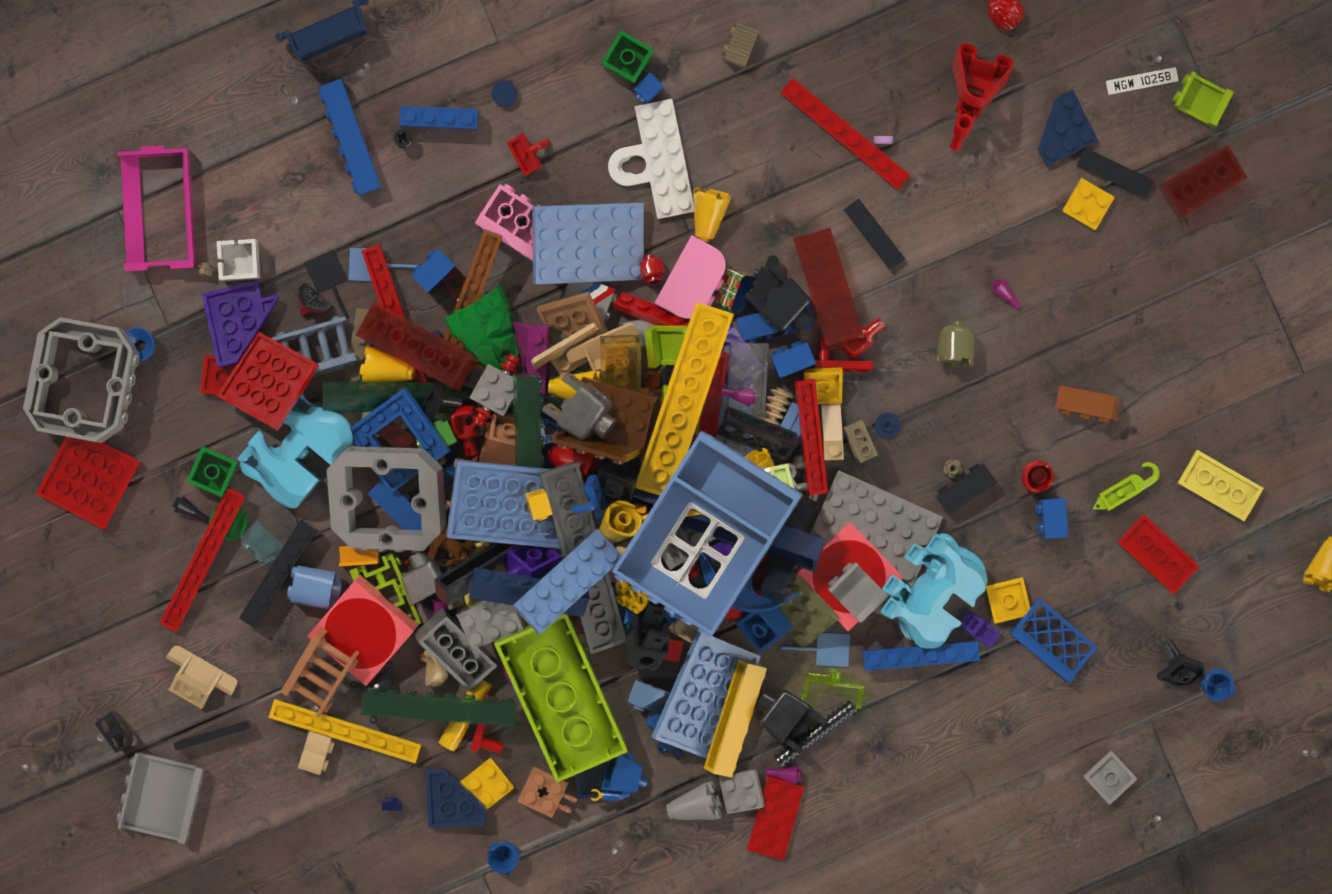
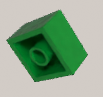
[601,30,654,86]
[186,446,240,497]

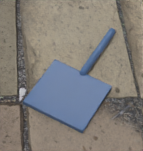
[349,248,417,281]
[781,633,850,667]

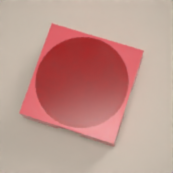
[798,521,904,631]
[308,575,418,686]

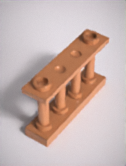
[280,627,360,717]

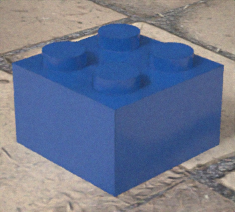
[412,250,457,294]
[770,340,816,379]
[1035,498,1068,539]
[736,607,794,653]

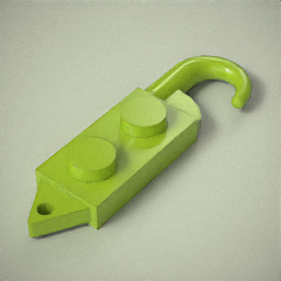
[1092,462,1159,511]

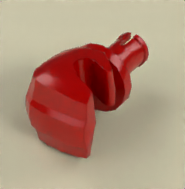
[837,317,886,358]
[451,405,479,456]

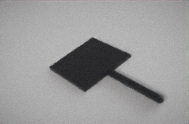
[304,250,349,319]

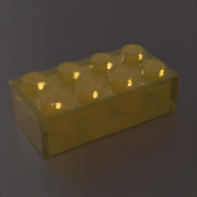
[600,334,641,392]

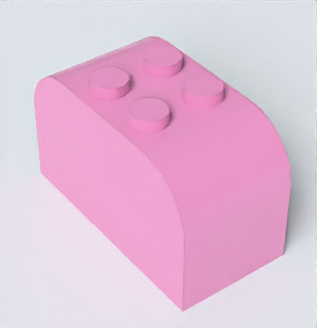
[654,235,725,319]

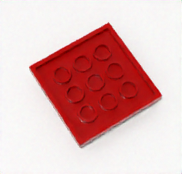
[216,331,319,431]
[36,437,141,530]

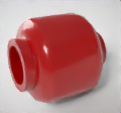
[639,255,666,285]

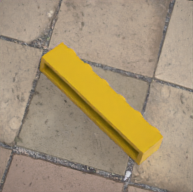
[704,659,767,778]

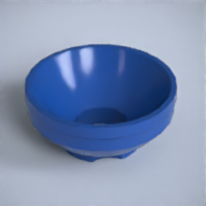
[126,327,155,362]

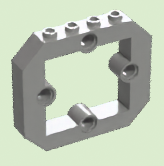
[23,317,139,443]
[327,446,447,553]

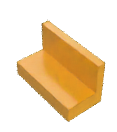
[339,546,379,566]

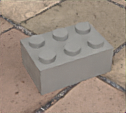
[456,600,528,649]

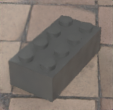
[414,608,497,691]

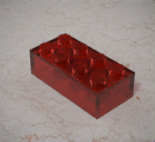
[1159,145,1248,219]

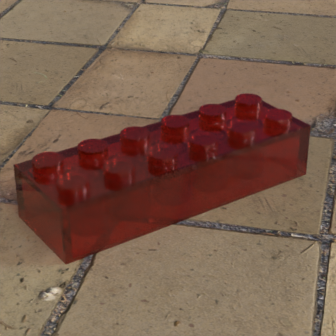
[793,228,863,351]
[356,301,477,391]

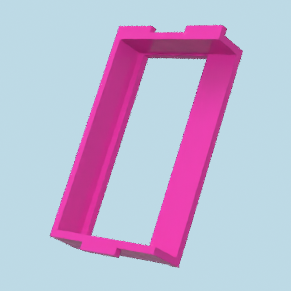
[117,145,196,271]

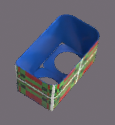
[715,269,756,313]

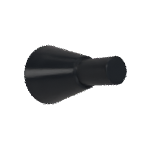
[172,495,207,522]

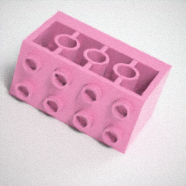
[475,184,540,262]

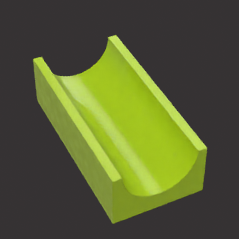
[494,614,628,783]

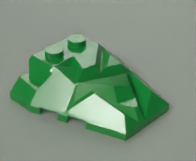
[444,283,521,371]

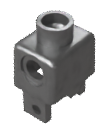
[542,373,616,440]
[401,550,465,624]

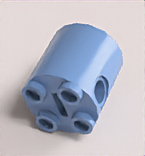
[287,565,342,610]

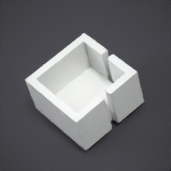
[217,239,260,281]

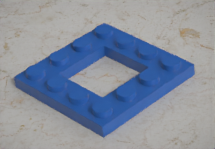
[350,387,451,493]

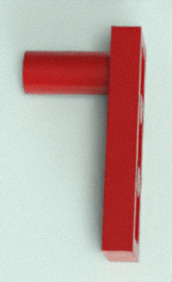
[814,338,873,372]
[470,693,504,754]

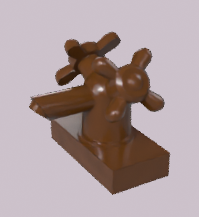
[427,525,476,567]

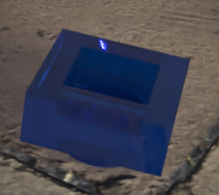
[382,797,403,811]

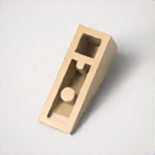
[821,404,844,460]

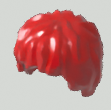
[987,0,1025,30]
[1021,459,1054,495]

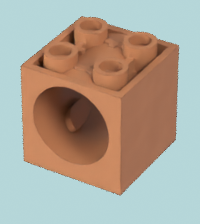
[479,411,531,466]

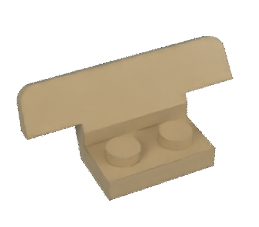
[531,323,600,377]
[566,323,640,371]
[166,646,237,709]

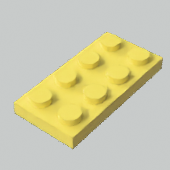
[1177,450,1264,521]

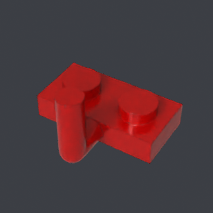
[506,133,551,176]

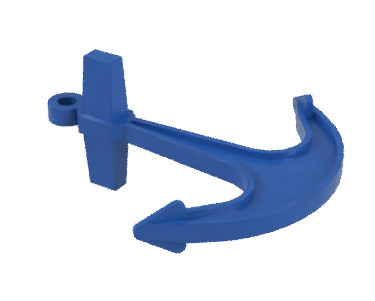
[697,552,799,613]

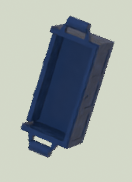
[275,0,370,63]

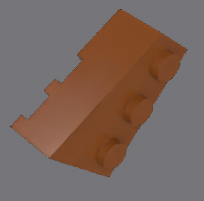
[1055,386,1122,423]

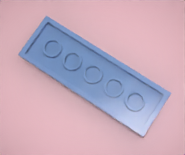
[513,529,622,635]

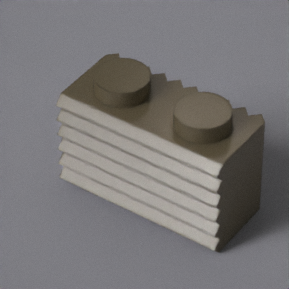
[721,23,759,69]

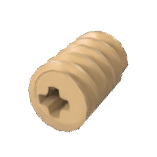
[757,387,794,426]

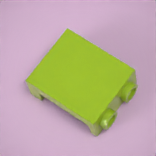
[1172,71,1234,128]
[644,325,688,368]

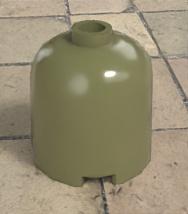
[936,321,976,368]

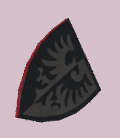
[298,283,334,317]

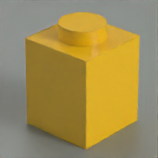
[524,488,552,521]

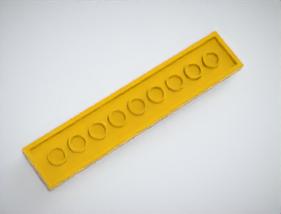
[636,302,734,496]

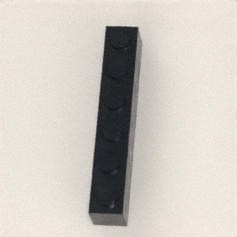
[239,520,318,628]
[434,542,519,606]

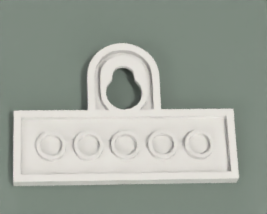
[608,99,694,219]

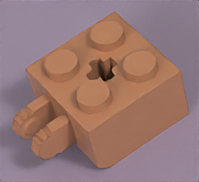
[517,764,577,818]

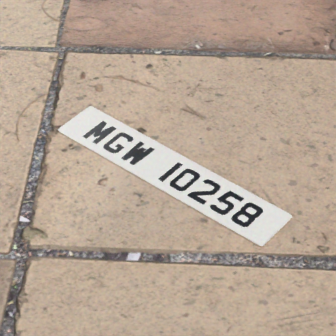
[1106,67,1179,95]

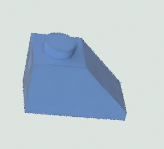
[627,680,670,712]

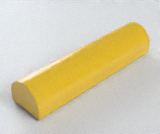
[438,679,493,752]

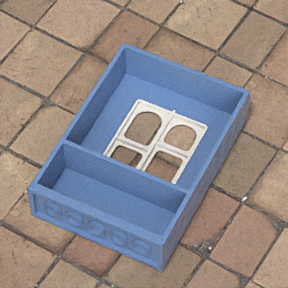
[612,431,803,636]

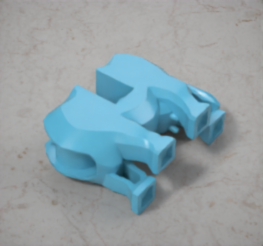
[238,391,354,508]
[880,533,988,649]

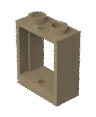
[842,420,878,463]

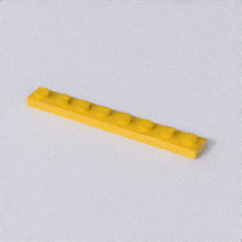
[269,699,422,763]

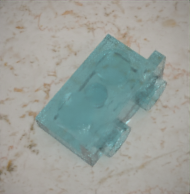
[240,520,284,564]

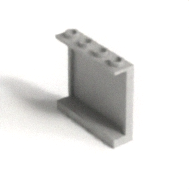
[116,752,205,844]

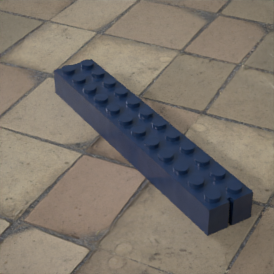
[603,463,825,572]

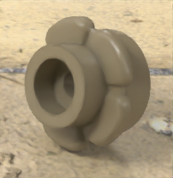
[197,262,215,277]
[943,460,962,478]

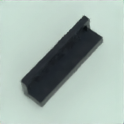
[717,406,797,461]

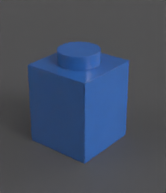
[634,73,664,104]

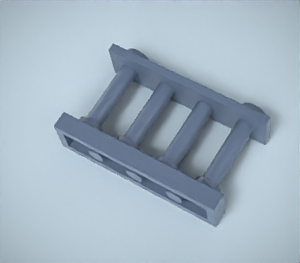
[271,316,360,378]

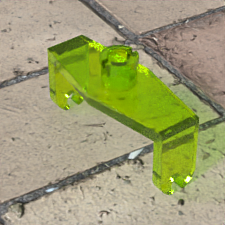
[801,668,865,709]

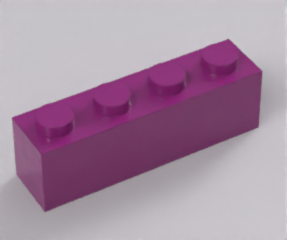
[513,322,551,395]

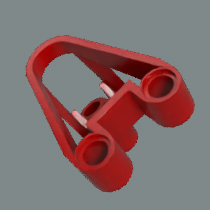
[949,43,1014,151]

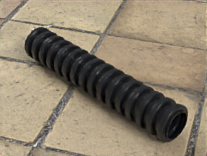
[774,700,858,768]

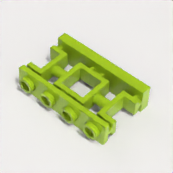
[349,552,423,625]

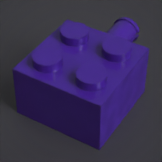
[506,545,562,578]

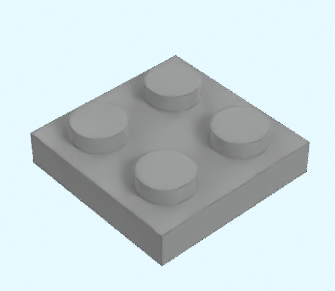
[1083,750,1137,805]
[719,769,765,814]

